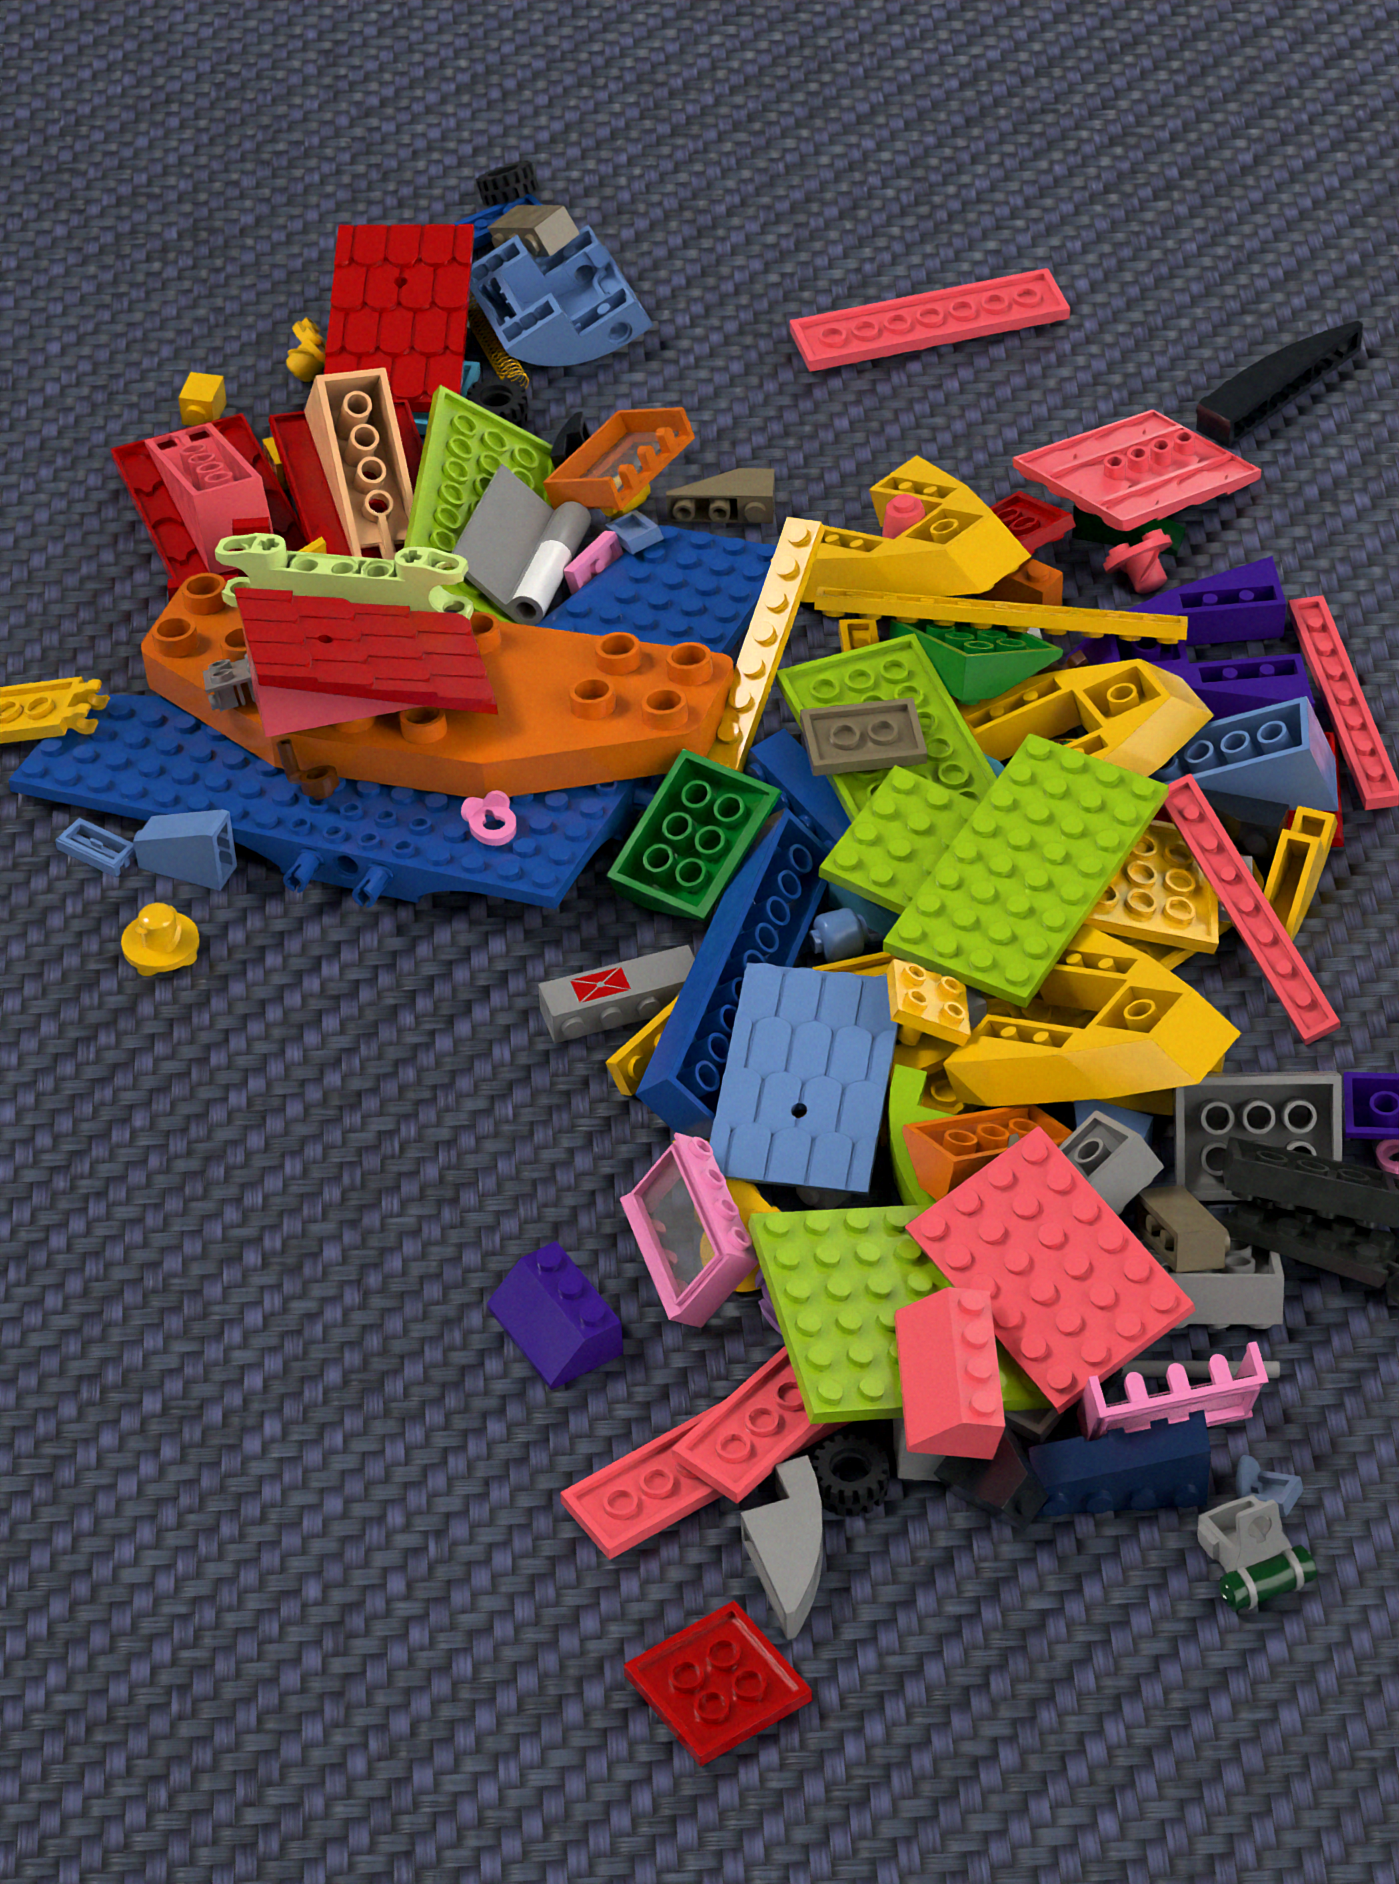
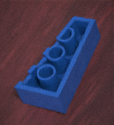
[744,728,852,850]

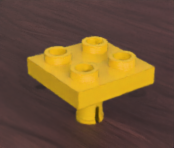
[886,959,971,1046]

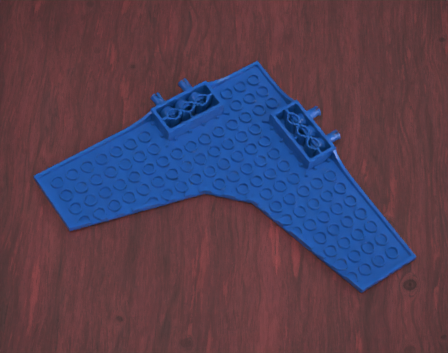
[8,525,777,910]

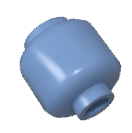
[808,908,869,963]

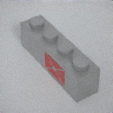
[538,945,695,1044]

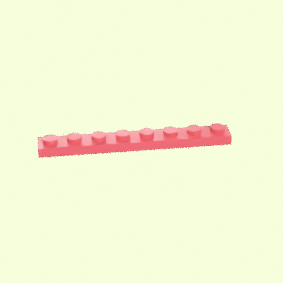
[1287,595,1399,811]
[1163,773,1341,1046]

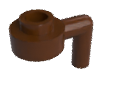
[276,739,340,800]

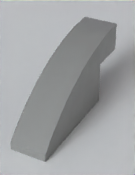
[741,1455,823,1640]

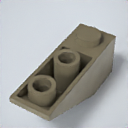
[666,468,775,523]

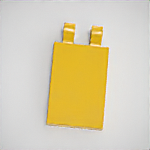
[0,676,110,744]

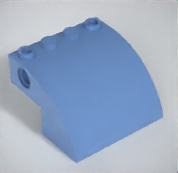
[470,225,654,367]

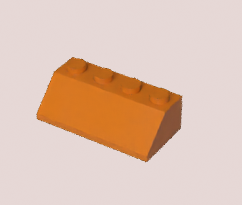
[902,1104,1073,1202]

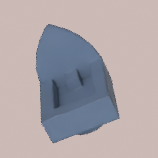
[1235,1455,1303,1517]

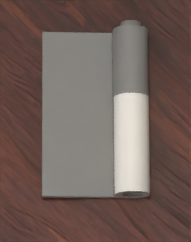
[451,464,591,626]

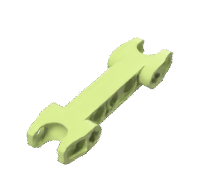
[215,533,474,620]

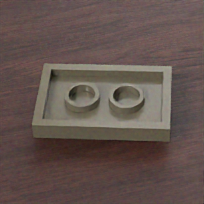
[800,698,927,776]

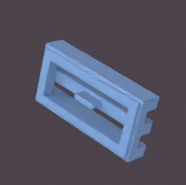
[55,818,137,877]

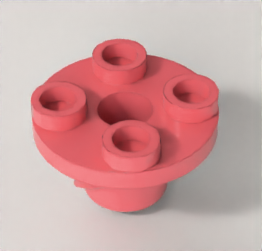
[1103,529,1172,594]

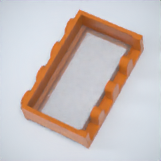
[542,407,695,511]

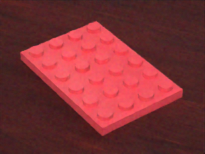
[905,1126,1196,1415]

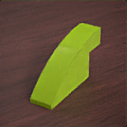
[886,1064,956,1206]

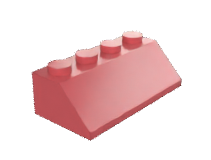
[894,1287,1005,1460]

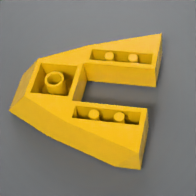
[770,455,1031,603]
[951,659,1214,777]
[943,923,1241,1107]

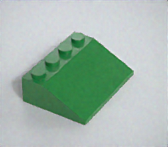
[889,618,1063,705]
[607,749,782,922]

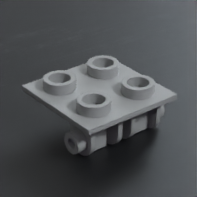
[202,653,256,712]

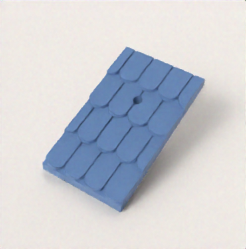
[709,963,899,1196]

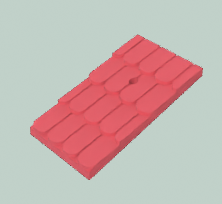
[1013,409,1261,531]

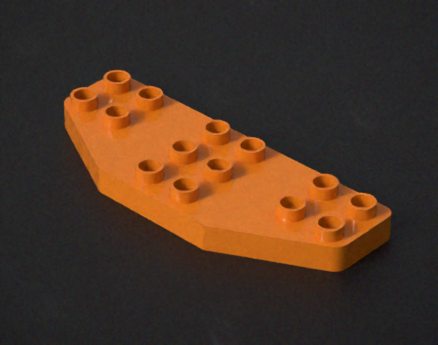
[141,573,734,799]

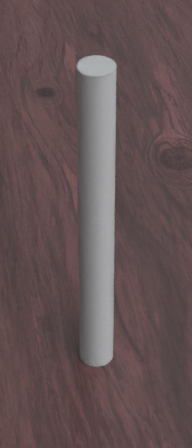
[1119,1360,1280,1378]

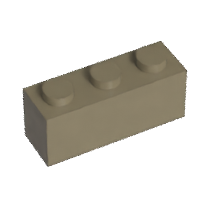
[487,205,580,257]
[1134,1185,1230,1273]

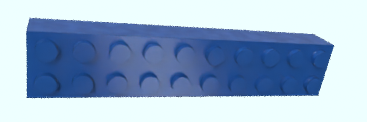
[635,807,831,1139]

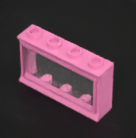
[620,1132,759,1328]
[1076,1341,1269,1441]

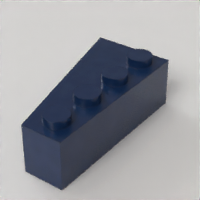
[1028,1409,1211,1516]

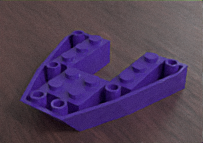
[1066,556,1315,723]

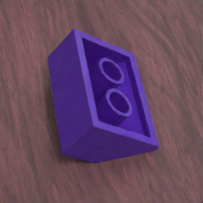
[1342,1072,1399,1140]
[487,1241,623,1390]

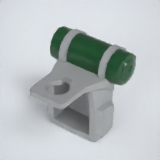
[1197,1494,1317,1612]

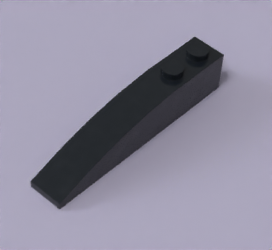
[1196,320,1363,448]

